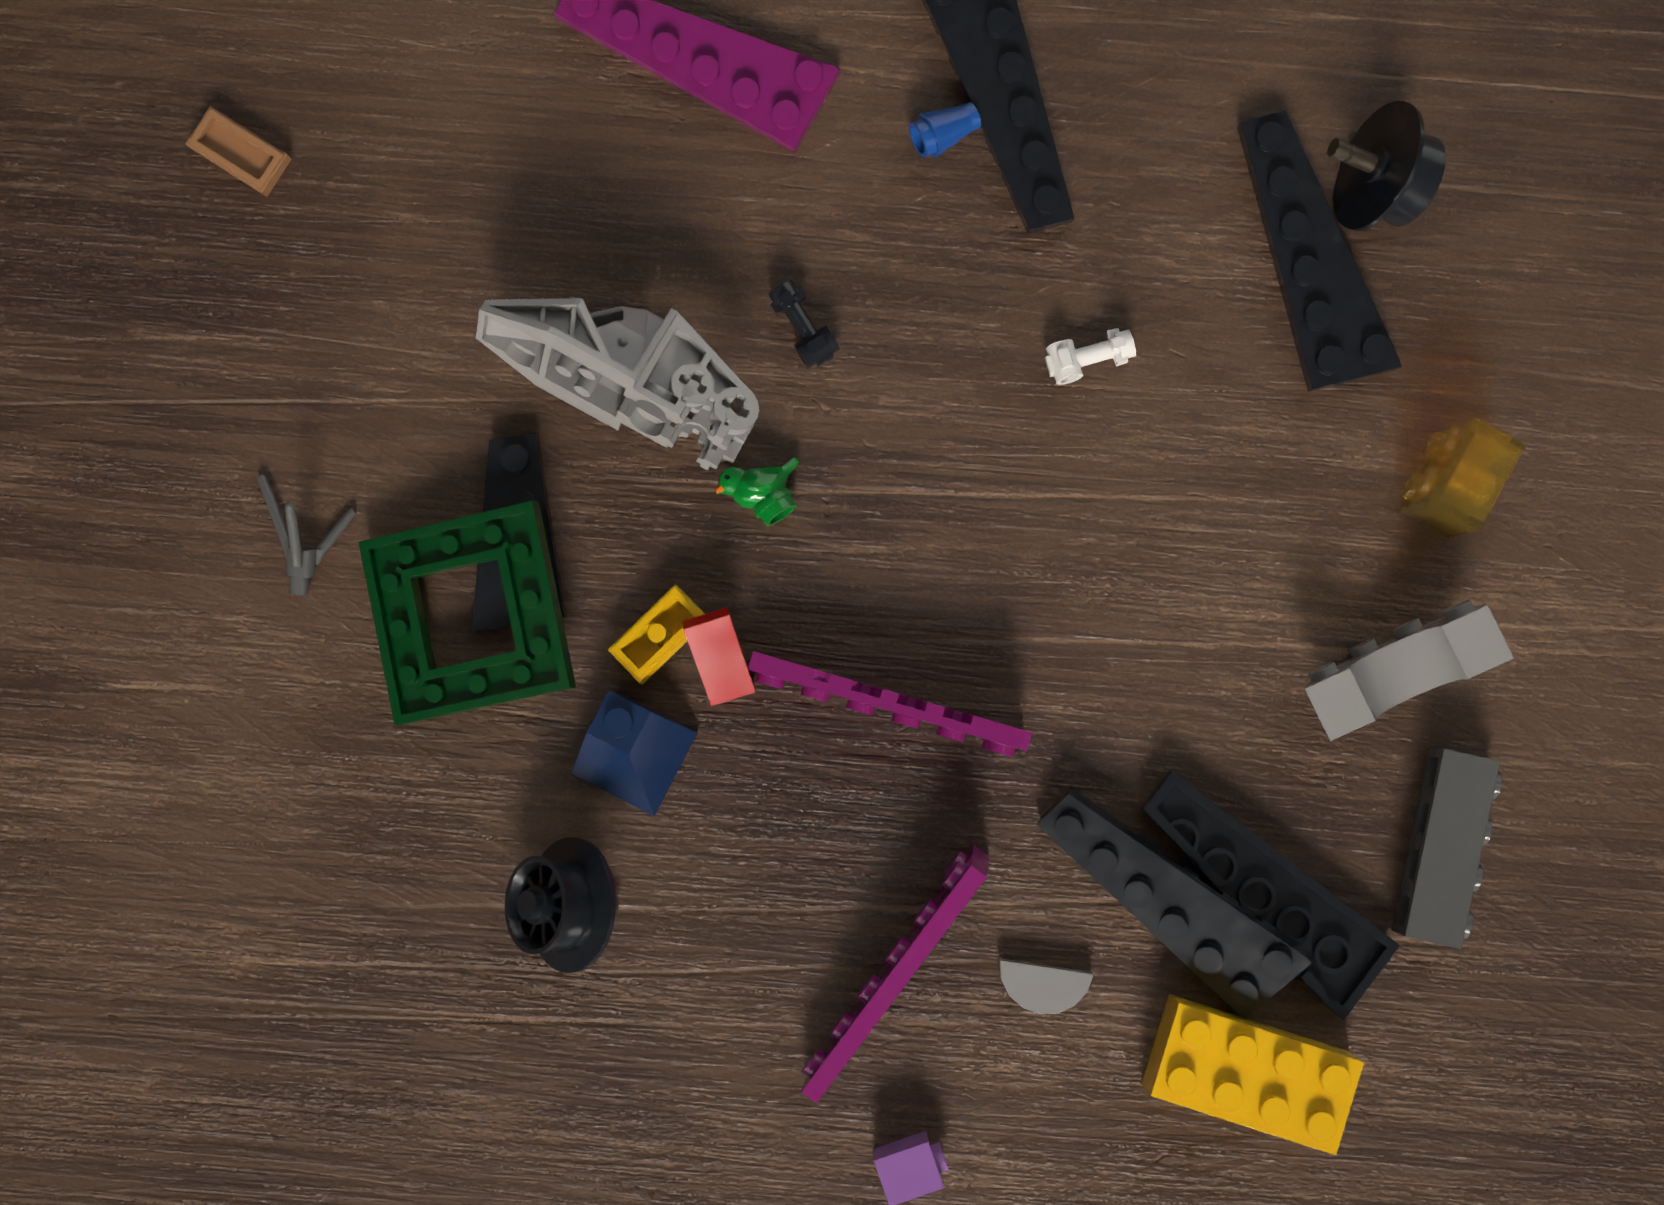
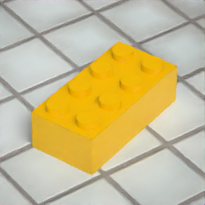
[1142,994,1364,1155]

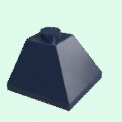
[571,690,698,816]

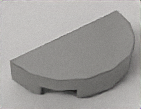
[999,958,1094,1015]

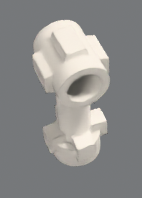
[1045,328,1136,385]

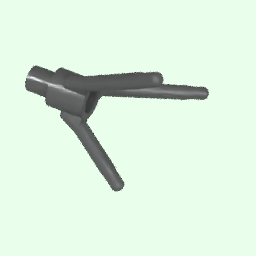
[257,474,356,595]

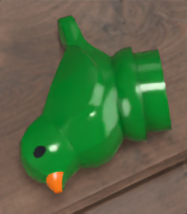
[715,456,800,527]

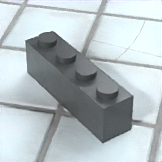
[1391,747,1502,949]

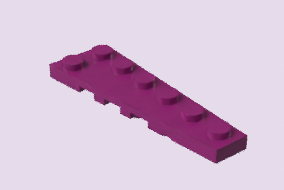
[554,0,840,153]
[748,651,1032,757]
[801,845,989,1104]

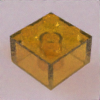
[1400,417,1526,538]

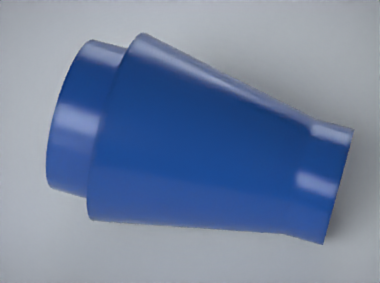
[909,102,981,158]

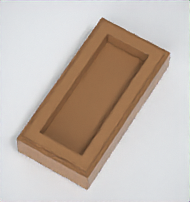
[185,106,292,197]

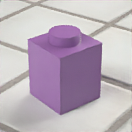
[873,1131,949,1205]

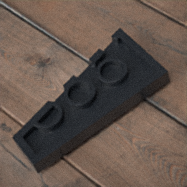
[472,433,567,632]

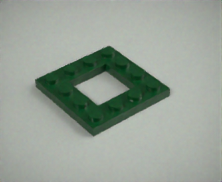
[358,501,576,726]

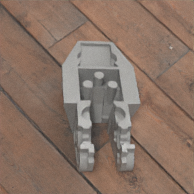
[476,296,759,471]

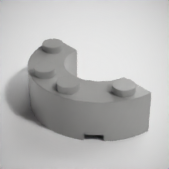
[1305,599,1514,741]

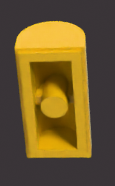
[608,584,705,685]

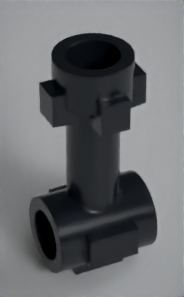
[768,280,840,368]

